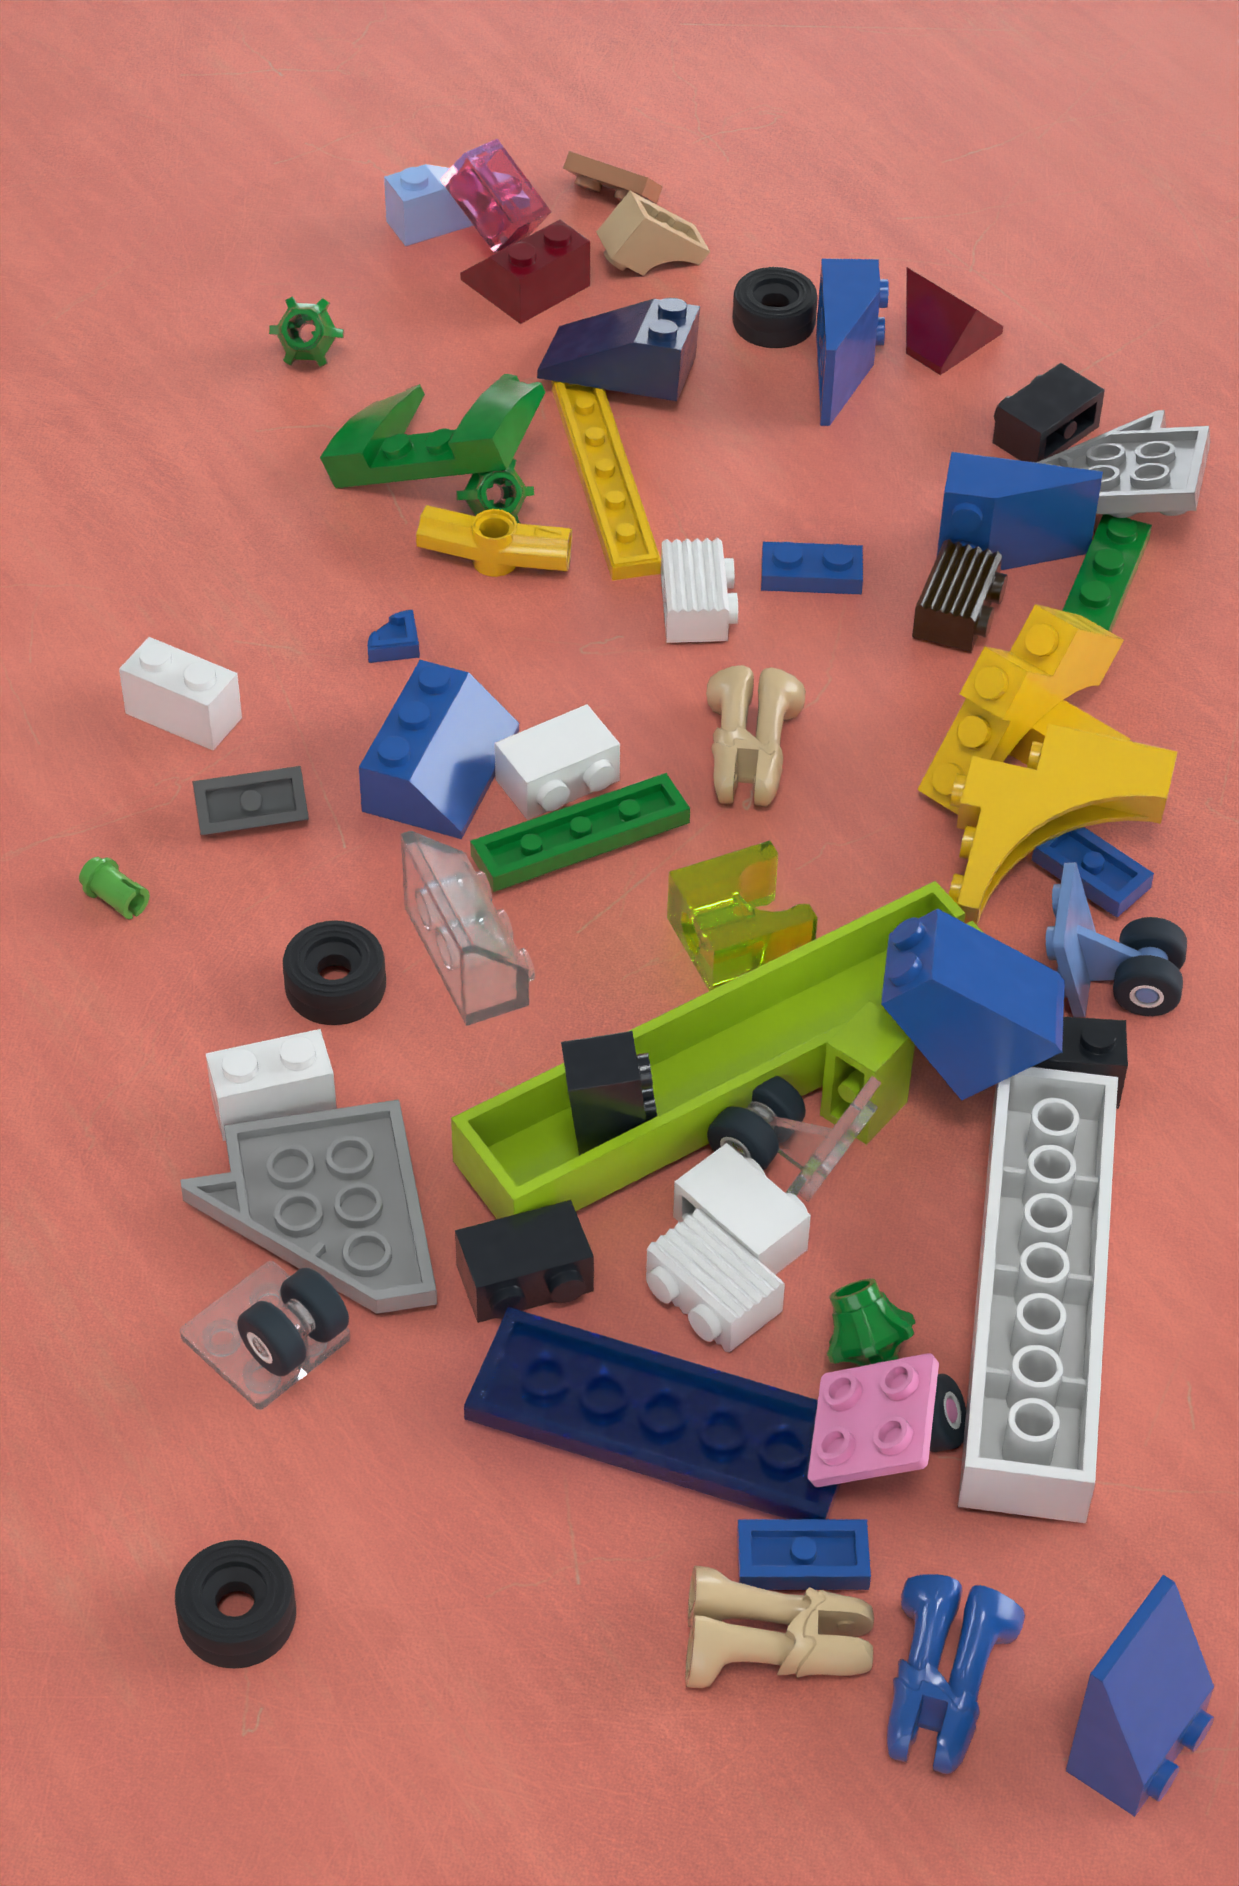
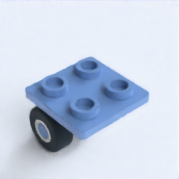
[1046,862,1187,1017]

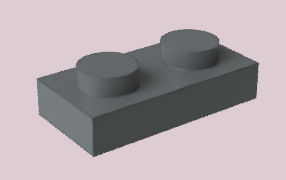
[192,766,309,835]

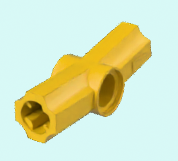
[416,505,572,577]

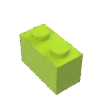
[820,1000,915,1145]

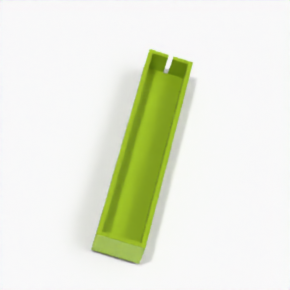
[451,881,984,1219]

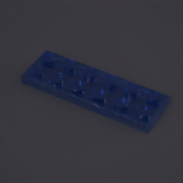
[464,1307,841,1519]

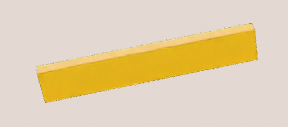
[552,381,661,581]

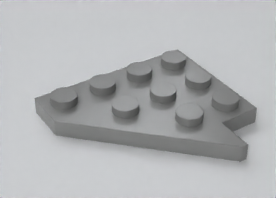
[1037,410,1210,518]
[180,1100,437,1314]

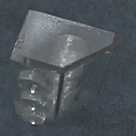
[400,831,535,1026]

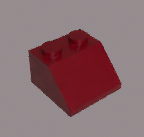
[460,220,590,324]

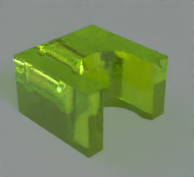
[667,841,818,991]

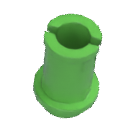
[79,857,150,919]

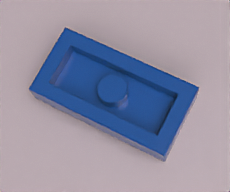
[761,541,863,595]
[1032,827,1154,918]
[737,1519,871,1590]

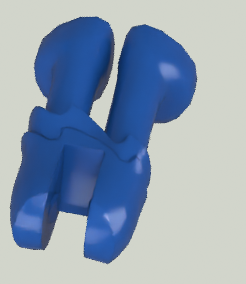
[887,1574,1025,1774]

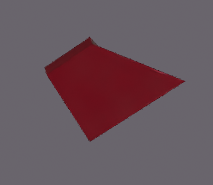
[906,267,1003,375]

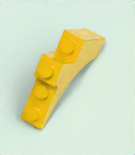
[917,604,1124,815]
[949,723,1178,926]

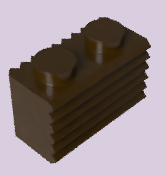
[912,539,1008,652]

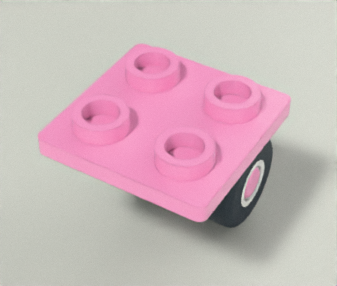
[808,1353,966,1487]

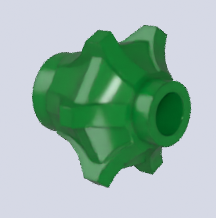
[269,296,344,367]
[456,459,534,524]
[827,1278,916,1367]

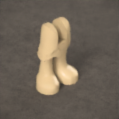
[706,665,806,807]
[685,1566,874,1688]

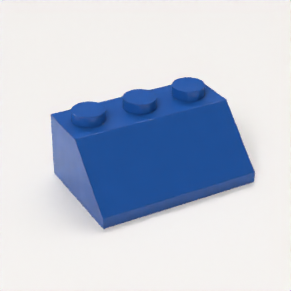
[359,660,519,839]

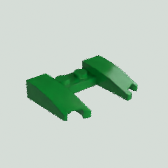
[320,374,545,488]

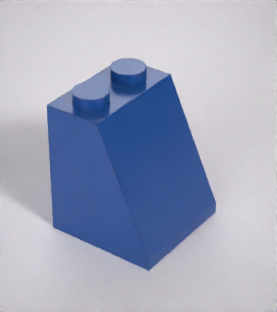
[881,909,1065,1100]

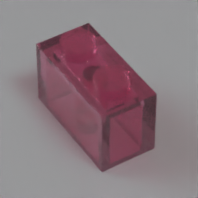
[440,139,551,253]

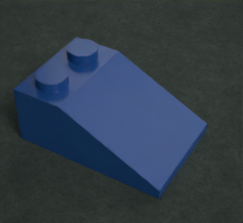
[816,258,889,426]
[937,452,1103,571]
[1066,1575,1214,1817]

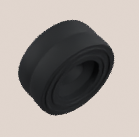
[732,267,818,348]
[283,920,386,1025]
[175,1540,296,1669]

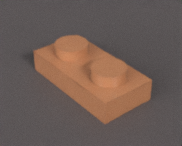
[563,151,662,204]

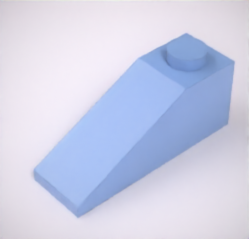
[384,164,527,246]

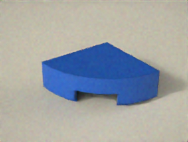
[367,609,420,663]

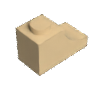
[596,191,710,276]

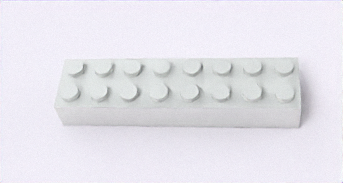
[958,1067,1118,1523]

